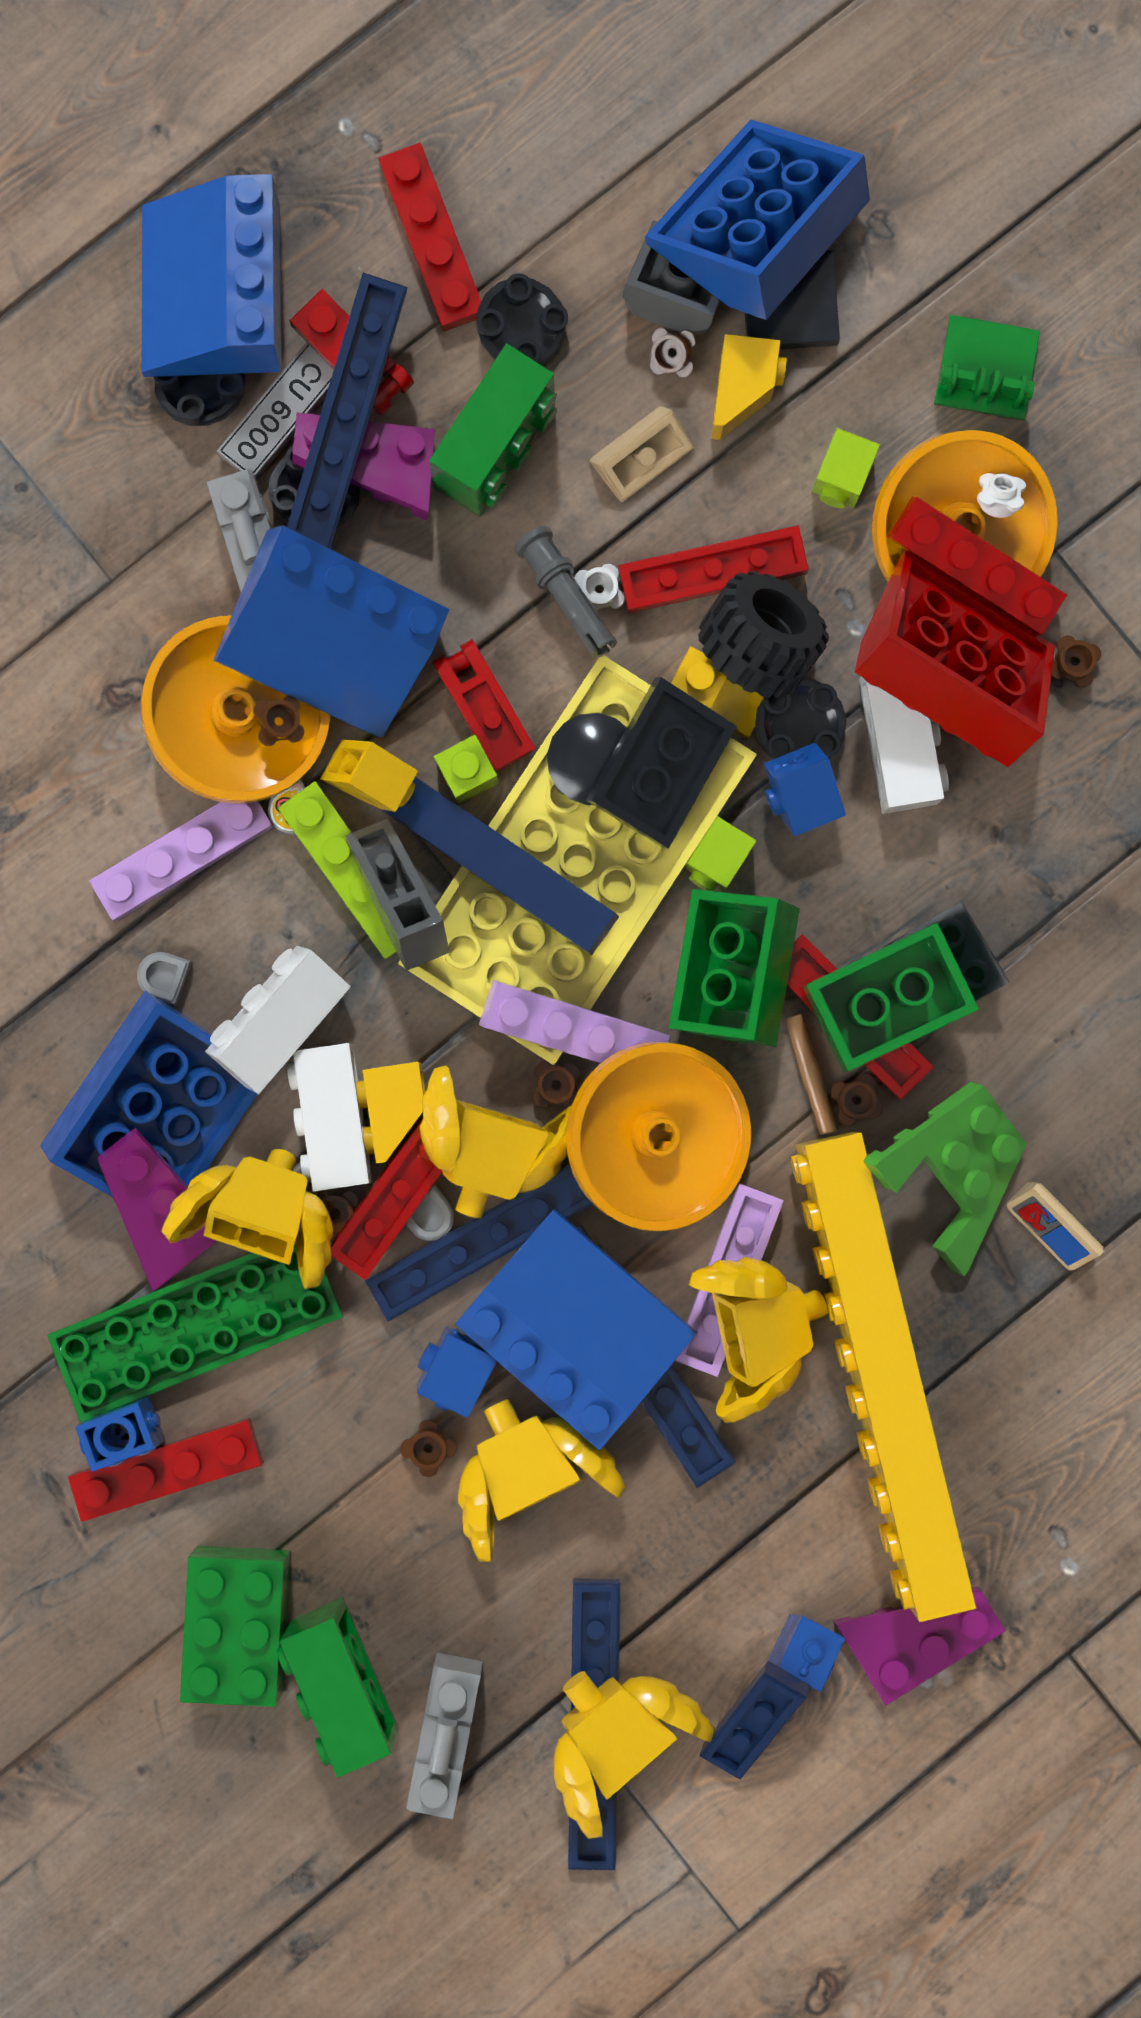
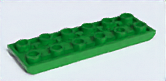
[47,1243,343,1422]

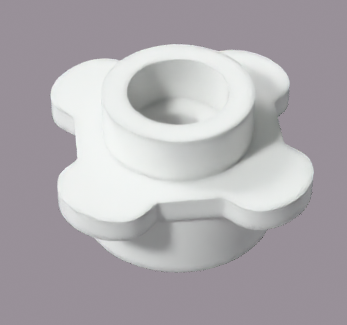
[977,473,1026,518]
[575,564,625,612]

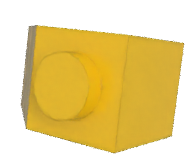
[711,334,787,440]
[671,646,763,740]
[320,739,418,812]

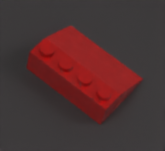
[855,550,1055,767]

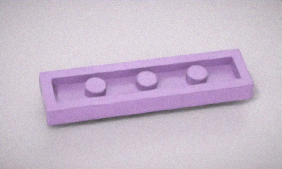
[89,801,274,922]
[479,980,670,1063]
[675,1183,784,1377]

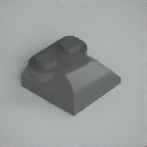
[622,220,720,335]

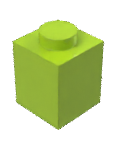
[811,428,880,509]
[434,735,499,805]
[685,816,756,892]

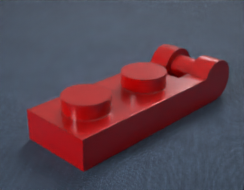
[289,288,414,416]
[432,639,536,773]

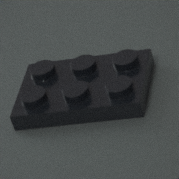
[586,677,737,849]

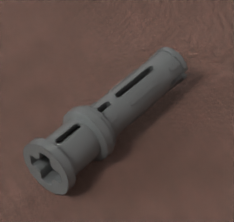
[514,526,617,659]

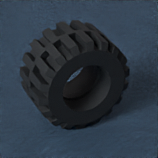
[698,571,829,697]

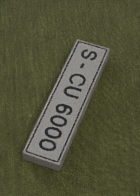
[217,343,334,480]

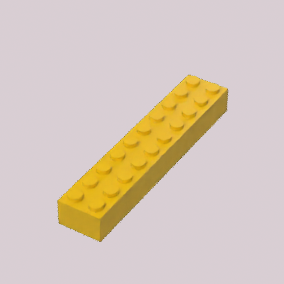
[790,1132,976,1622]

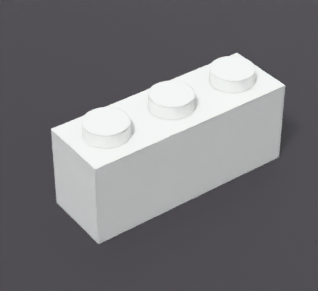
[859,676,949,814]
[205,946,351,1094]
[287,1043,373,1191]

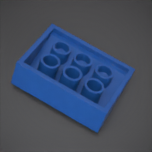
[645,120,870,320]
[142,174,282,377]
[213,525,450,738]
[40,991,257,1197]
[455,1209,697,1450]

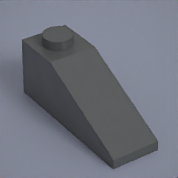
[345,819,450,971]

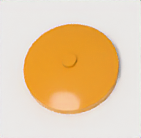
[872,430,1058,582]
[141,615,330,804]
[566,1042,751,1231]

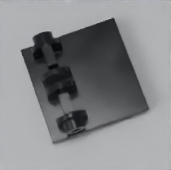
[882,901,1009,1001]

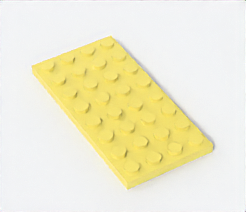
[398,655,757,1066]

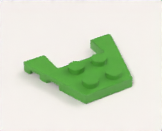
[863,1082,1027,1276]

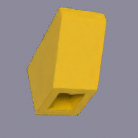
[356,1061,426,1163]

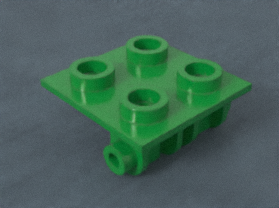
[934,315,1040,421]

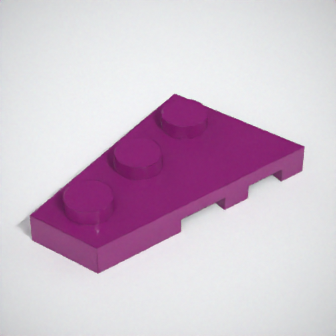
[292,412,435,521]
[98,1128,217,1292]
[834,1586,1006,1706]

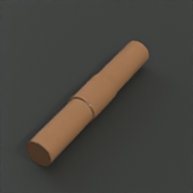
[785,1014,838,1135]

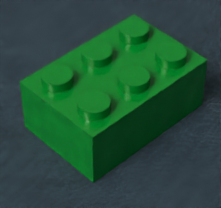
[429,343,557,517]
[668,889,800,1047]
[802,923,979,1072]
[180,1546,291,1707]
[277,1597,399,1778]

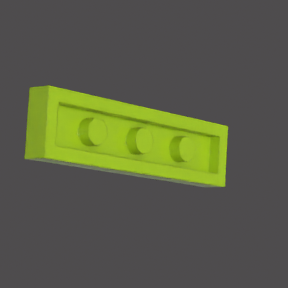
[277,781,397,960]

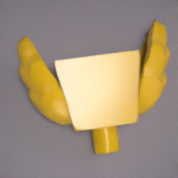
[419,1065,572,1219]
[161,1149,333,1289]
[688,1257,828,1423]
[458,1399,626,1563]
[553,1671,715,1839]

